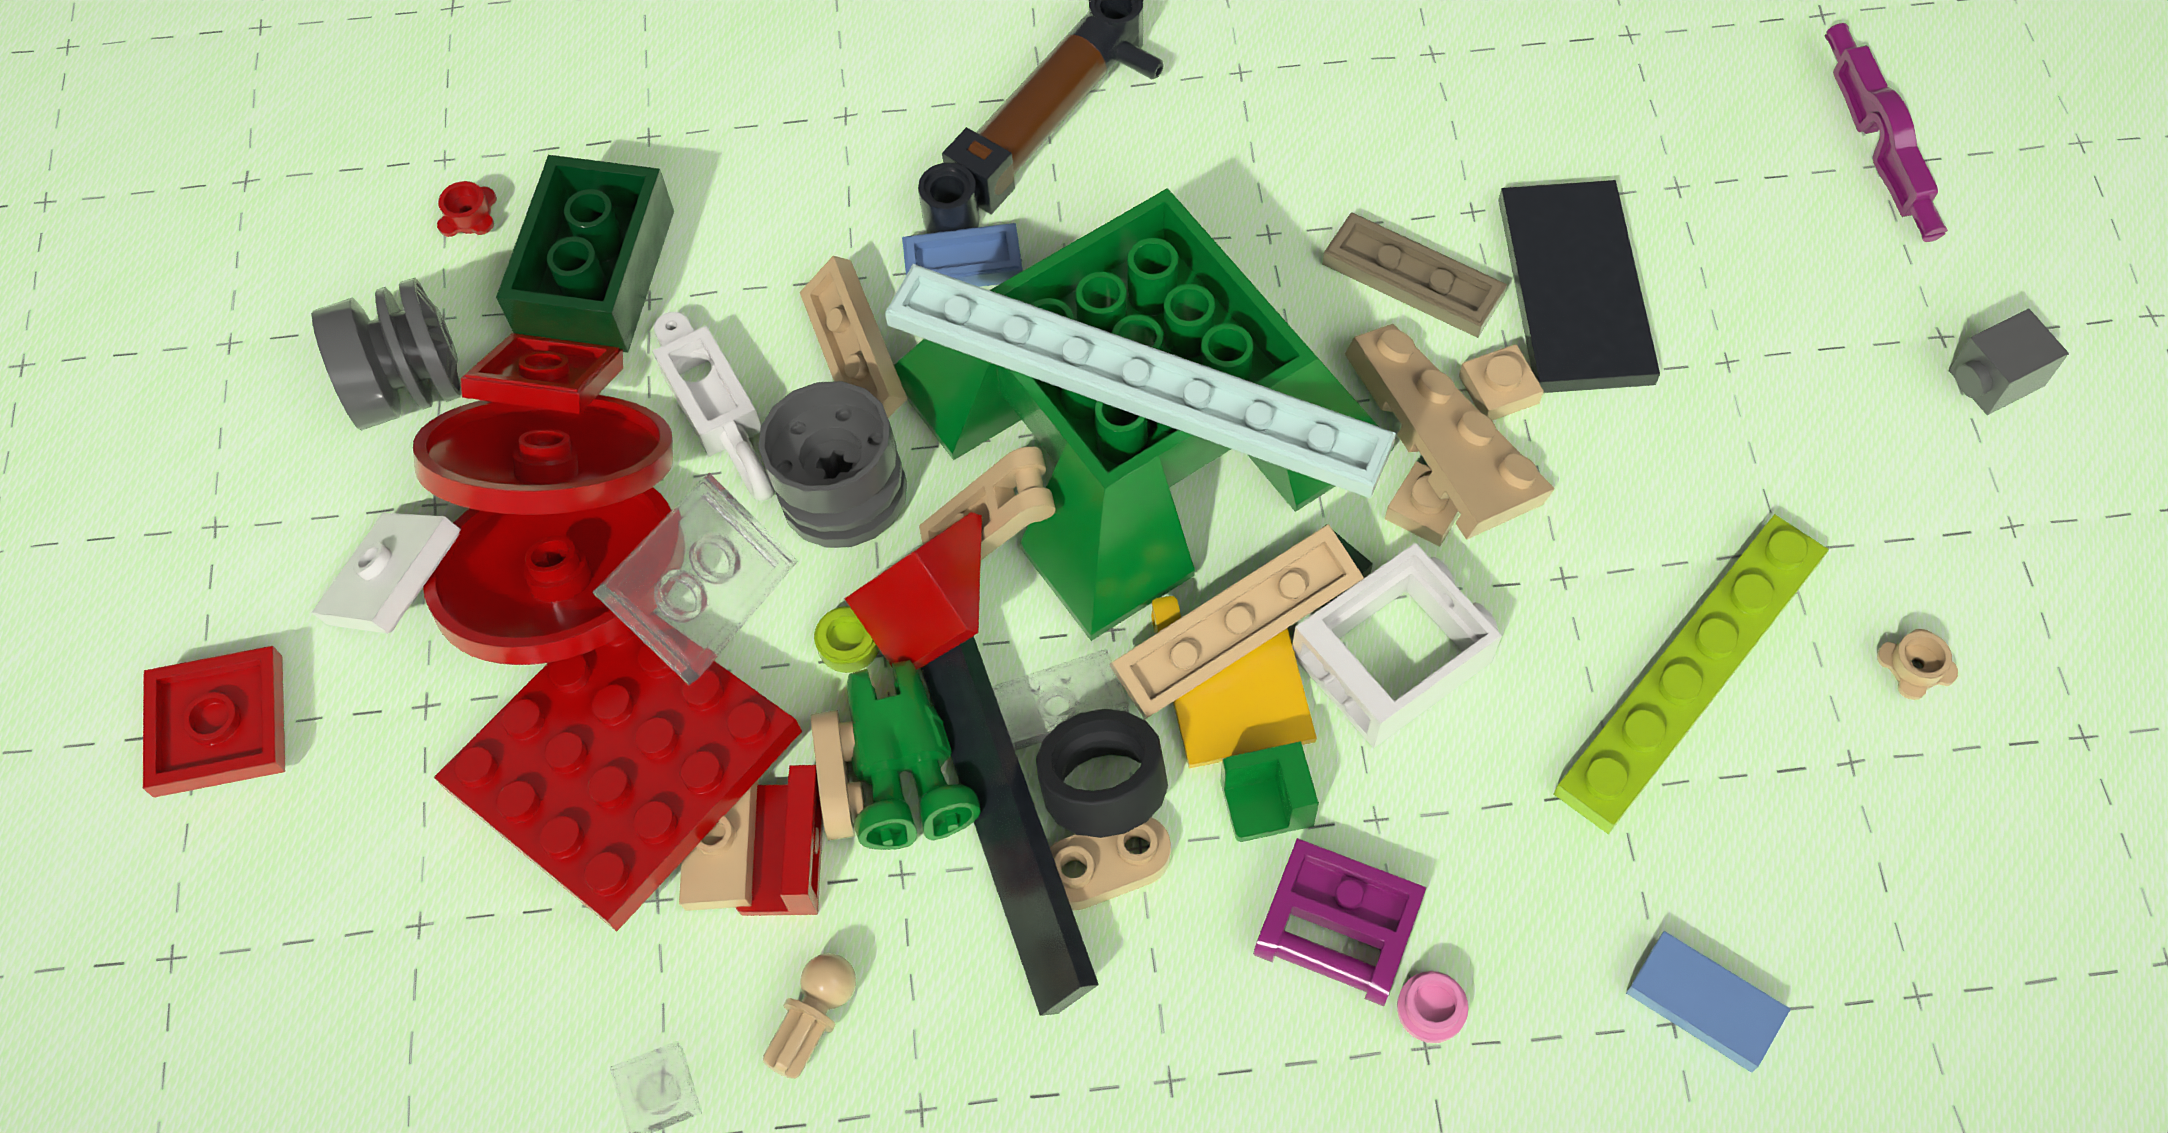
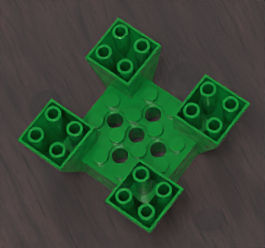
[894,188,1394,641]

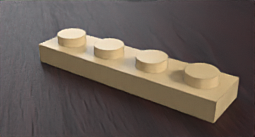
[1109,524,1364,720]

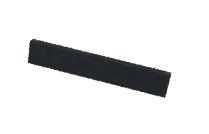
[921,636,1099,1016]

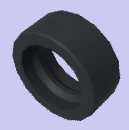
[1036,709,1168,838]

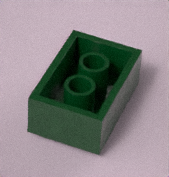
[496,154,674,353]

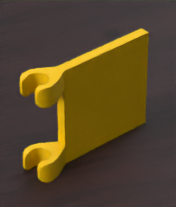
[1151,596,1317,769]

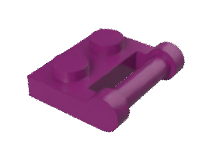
[1253,838,1427,1007]

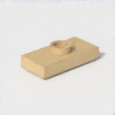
[679,780,758,911]

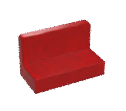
[736,765,823,916]

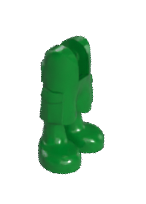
[847,660,980,850]

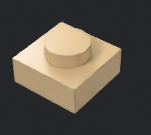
[1459,344,1544,421]
[1385,461,1460,547]

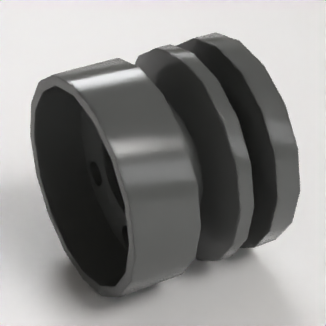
[311,277,462,431]
[758,381,907,548]

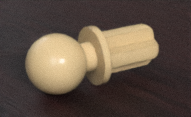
[763,953,856,1079]

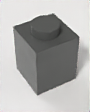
[1949,308,2069,416]

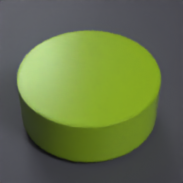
[814,606,879,673]

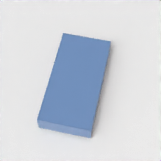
[902,223,1023,287]
[1626,931,1791,1073]

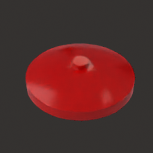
[413,395,673,515]
[423,487,682,665]

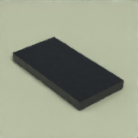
[1498,180,1660,393]

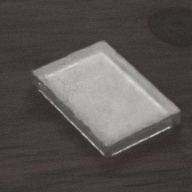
[592,472,798,685]

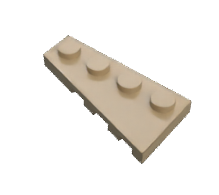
[1345,324,1555,540]

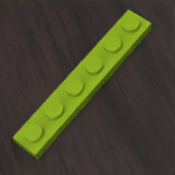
[1553,514,1829,835]

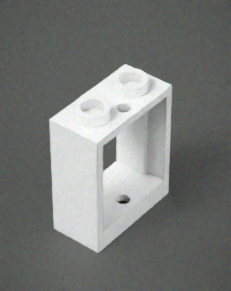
[1292,542,1502,749]

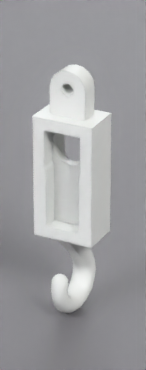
[652,312,775,501]

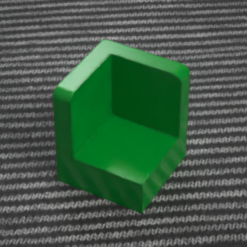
[1220,741,1319,842]

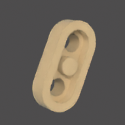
[811,710,865,841]
[1050,817,1171,910]

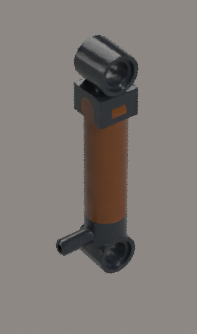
[918,0,1164,234]

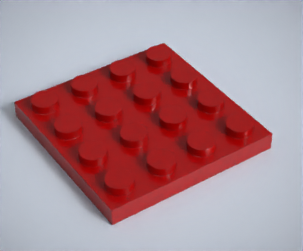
[433,614,802,932]

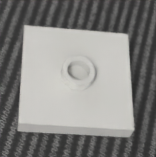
[311,513,461,634]

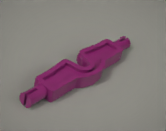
[1824,23,1948,242]

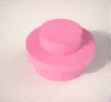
[1397,971,1469,1043]

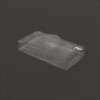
[992,649,1129,751]

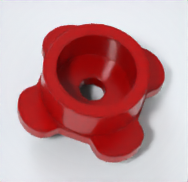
[437,181,497,237]

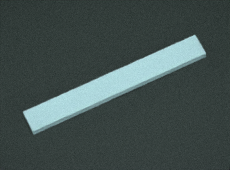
[885,264,1396,498]

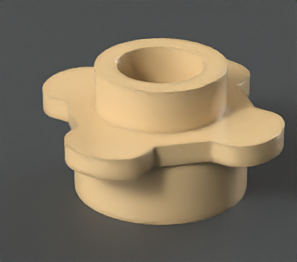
[1877,629,1958,700]

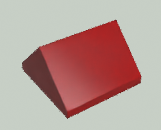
[844,512,982,670]

